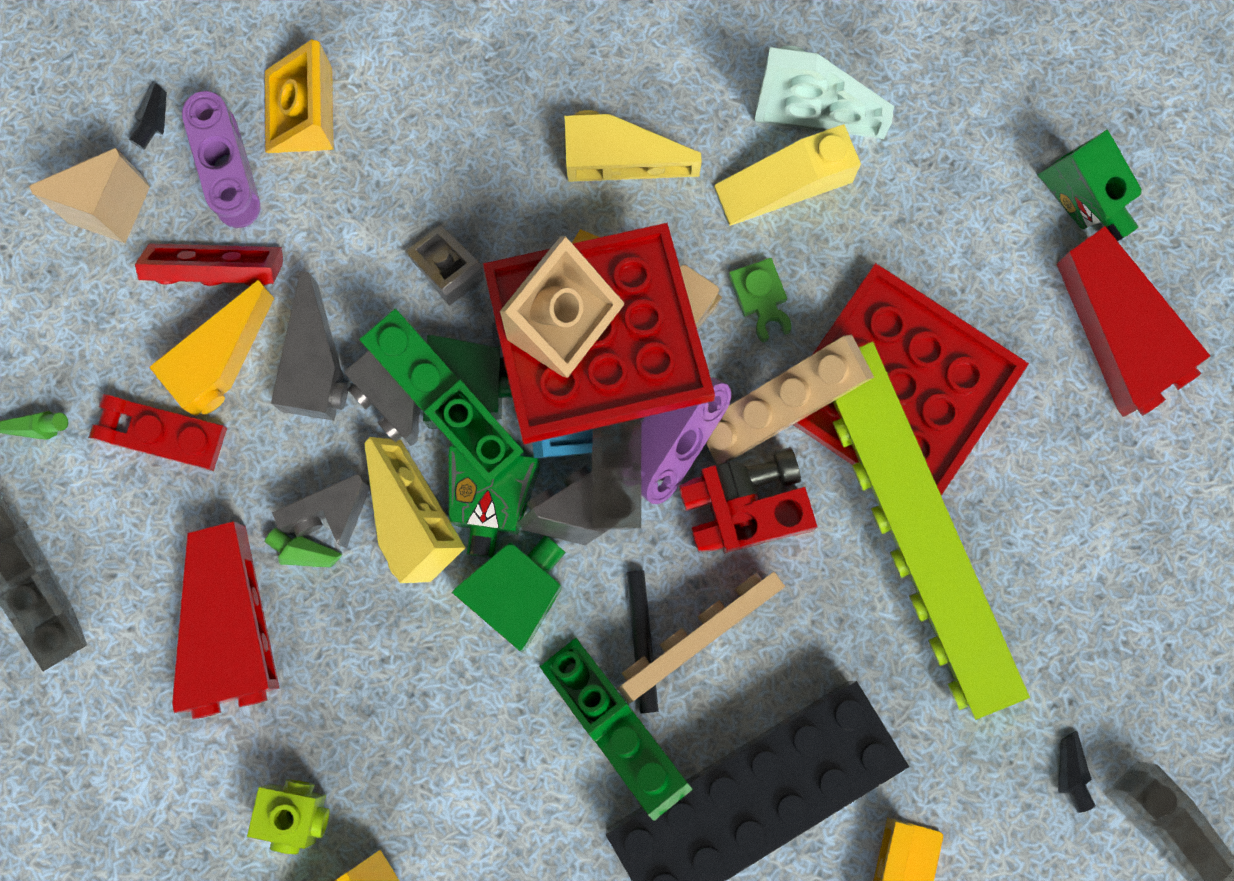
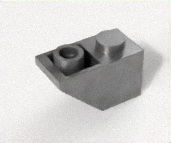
[344,351,420,446]
[518,463,637,546]

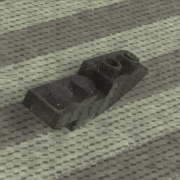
[592,418,642,530]
[0,493,87,672]

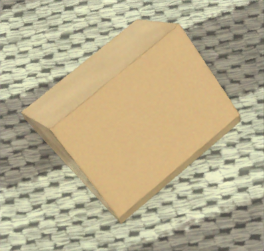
[29,148,150,243]
[500,236,625,378]

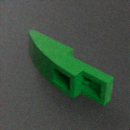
[359,308,524,483]
[539,638,693,821]

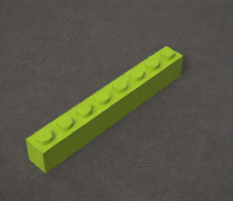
[833,342,1030,720]

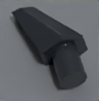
[129,82,167,150]
[1058,731,1096,813]

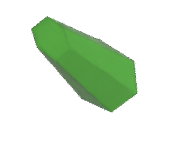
[0,410,68,440]
[265,528,342,568]

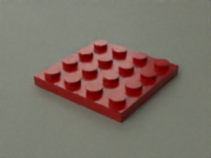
[483,222,715,445]
[793,263,1029,496]

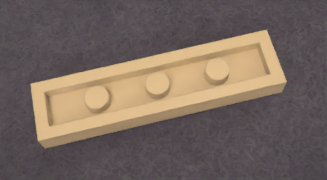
[706,335,874,466]
[617,572,786,704]

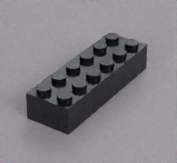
[605,681,909,881]

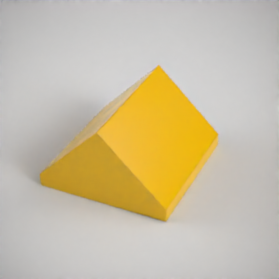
[265,39,334,153]

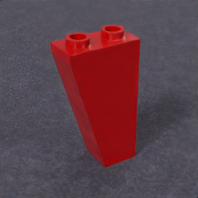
[1056,226,1211,417]
[172,521,280,720]

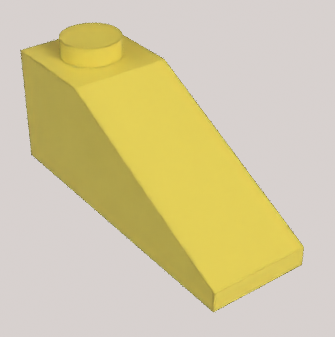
[565,110,702,182]
[714,124,861,226]
[364,437,465,583]

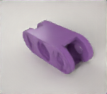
[182,91,261,228]
[616,377,732,504]

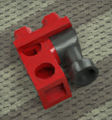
[679,447,818,554]

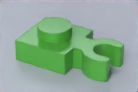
[728,258,791,343]

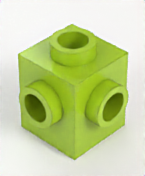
[247,779,330,855]

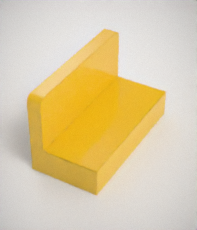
[873,817,943,881]

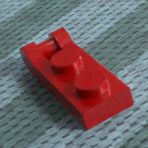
[88,394,227,472]

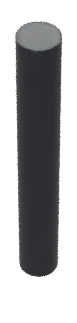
[626,570,659,714]

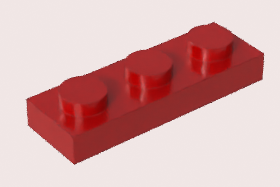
[135,243,283,286]

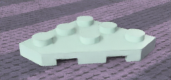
[754,46,894,139]

